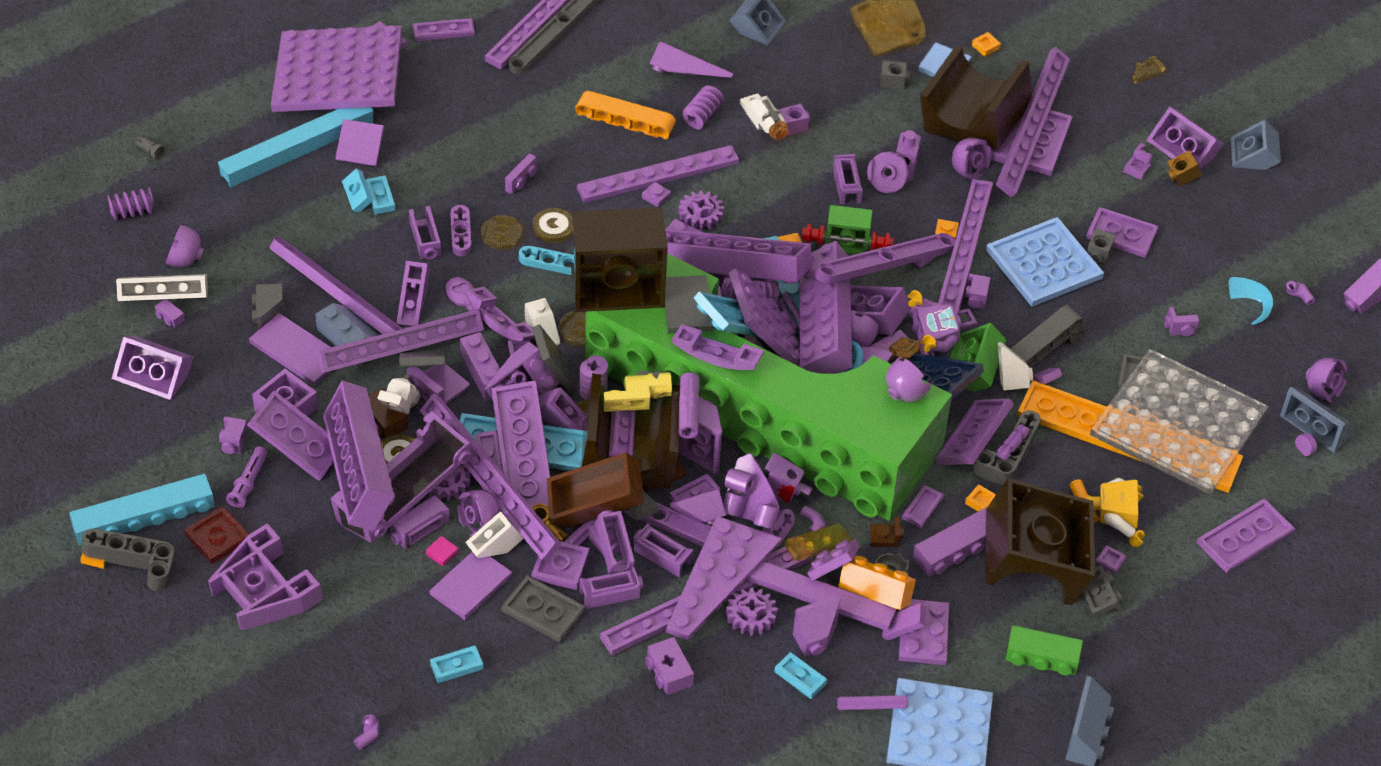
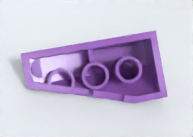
[650,41,733,78]

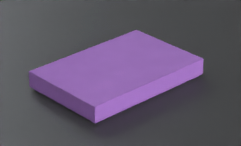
[1086,207,1159,258]
[430,551,512,620]

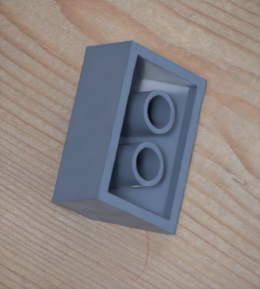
[315,303,380,368]
[1280,387,1354,453]
[1066,676,1114,766]

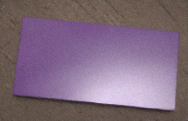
[249,313,331,386]
[247,390,334,481]
[935,399,1014,465]
[1196,498,1295,573]

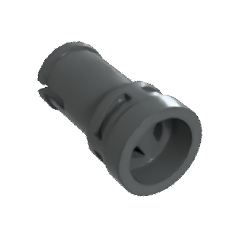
[135,135,166,161]

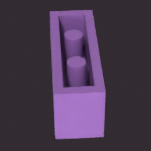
[460,332,500,401]

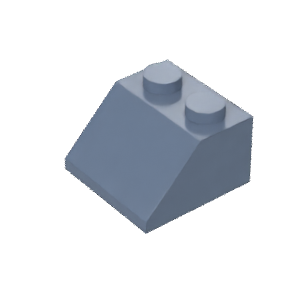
[729,0,786,45]
[1231,120,1281,170]

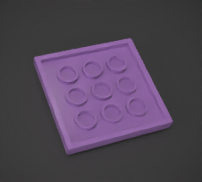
[991,110,1073,176]
[729,268,800,367]

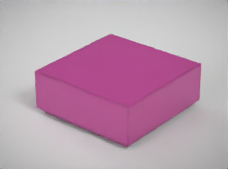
[426,536,459,566]

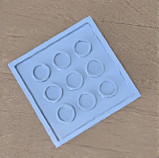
[986,217,1104,307]
[886,678,993,766]

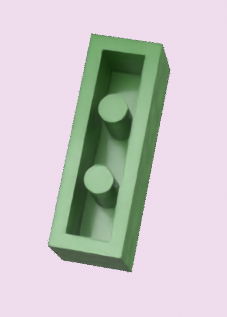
[1005,625,1083,675]

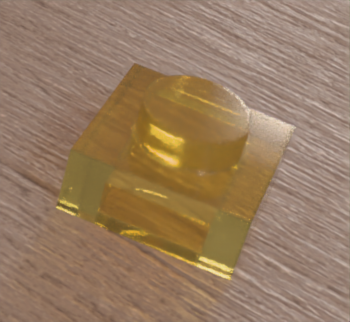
[889,337,920,359]

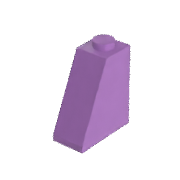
[1344,258,1381,314]

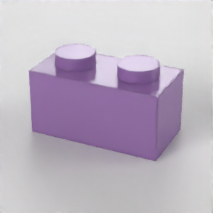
[155,299,185,328]

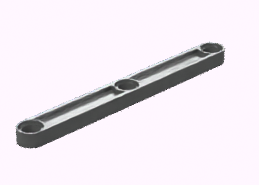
[509,0,599,74]

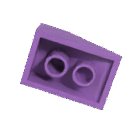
[850,285,912,335]

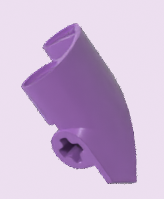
[723,453,780,529]

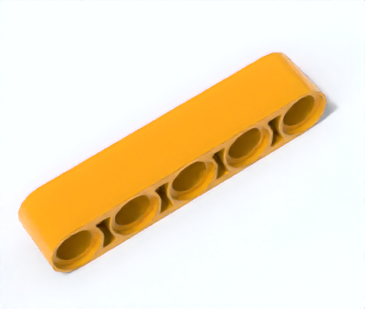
[575,91,676,139]

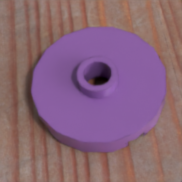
[867,151,909,193]

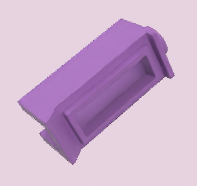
[833,154,862,204]
[409,206,441,260]
[390,495,450,550]
[595,510,635,574]
[633,523,693,577]
[580,567,643,609]

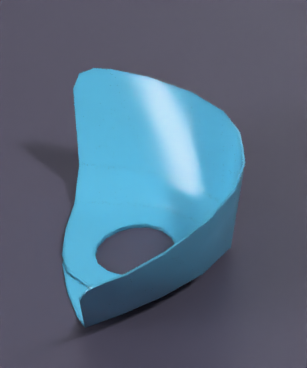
[1229,277,1273,325]

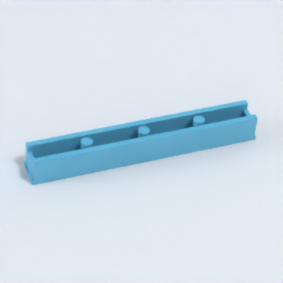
[218,107,374,188]

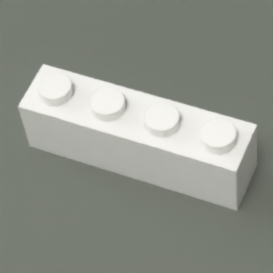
[116,274,208,301]

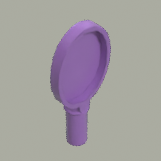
[446,277,475,311]

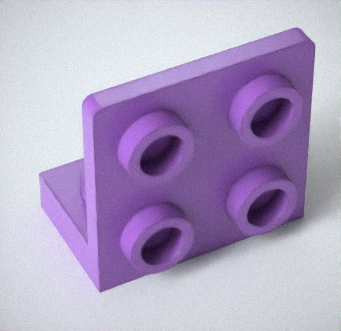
[407,363,470,404]

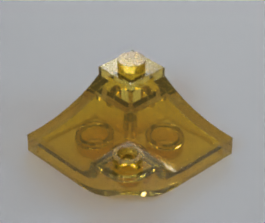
[850,0,926,57]

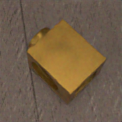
[1167,150,1202,186]

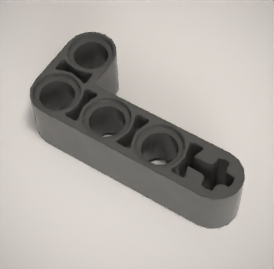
[1011,305,1086,368]
[973,410,1041,486]
[81,529,174,591]

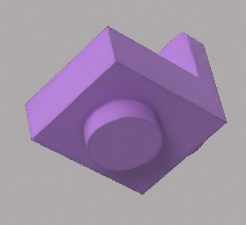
[1164,307,1199,336]

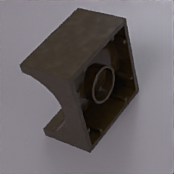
[920,46,1032,150]
[571,207,668,312]
[580,373,680,489]
[985,478,1095,605]

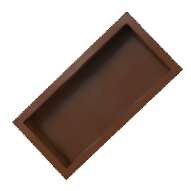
[546,452,644,529]

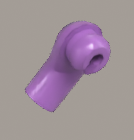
[1286,281,1315,305]
[800,505,826,534]
[354,714,379,750]

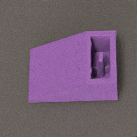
[485,342,560,400]

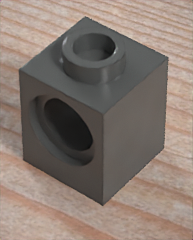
[880,61,910,90]
[1087,228,1116,265]

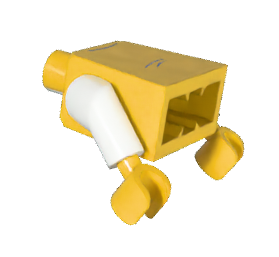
[1086,478,1145,547]

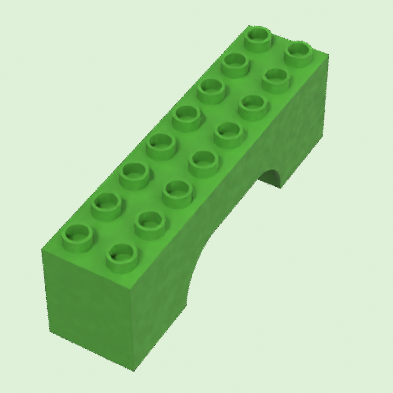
[585,253,952,521]

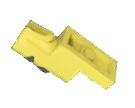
[603,371,672,412]

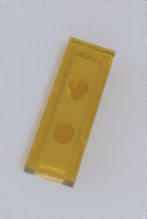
[784,523,852,561]

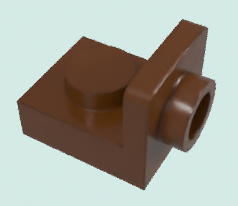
[870,517,904,547]

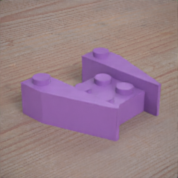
[208,524,323,630]

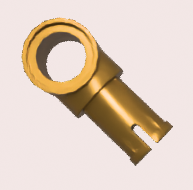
[531,503,569,542]

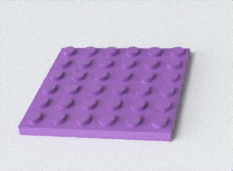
[271,25,402,112]

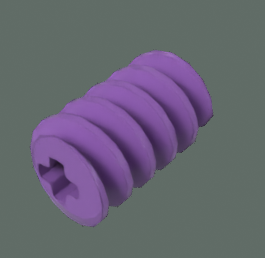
[683,86,724,130]
[107,187,154,221]
[580,355,608,401]

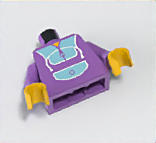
[908,290,970,354]

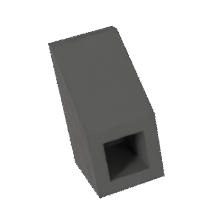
[252,283,284,330]

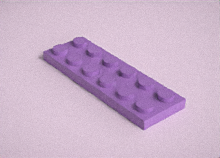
[491,381,551,508]

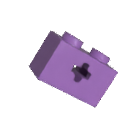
[645,637,694,695]

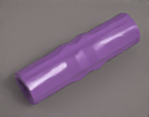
[679,373,700,438]

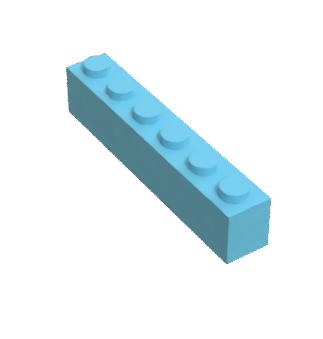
[69,474,215,546]

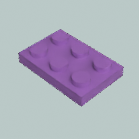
[899,599,949,665]

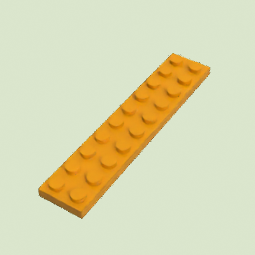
[1017,380,1243,493]

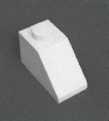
[525,298,560,345]
[997,342,1033,390]
[466,511,524,558]

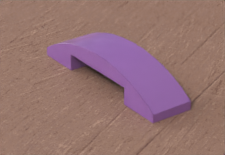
[467,287,535,341]
[672,324,764,370]

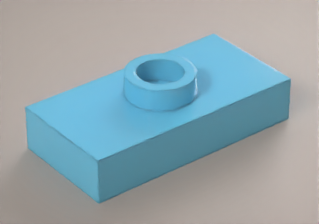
[342,168,373,213]
[365,176,396,215]
[430,646,483,683]
[774,652,827,699]

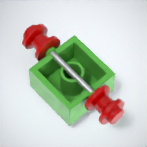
[801,205,894,254]

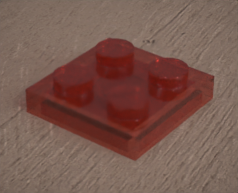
[184,506,249,564]

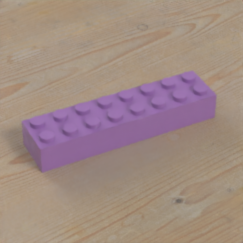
[665,229,811,284]
[800,241,852,374]
[323,381,395,531]

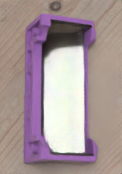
[330,411,472,543]

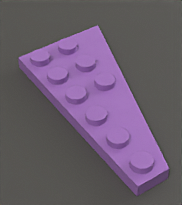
[666,516,782,640]

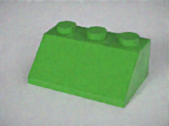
[949,323,1006,392]

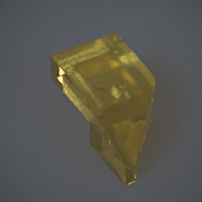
[1132,55,1166,83]

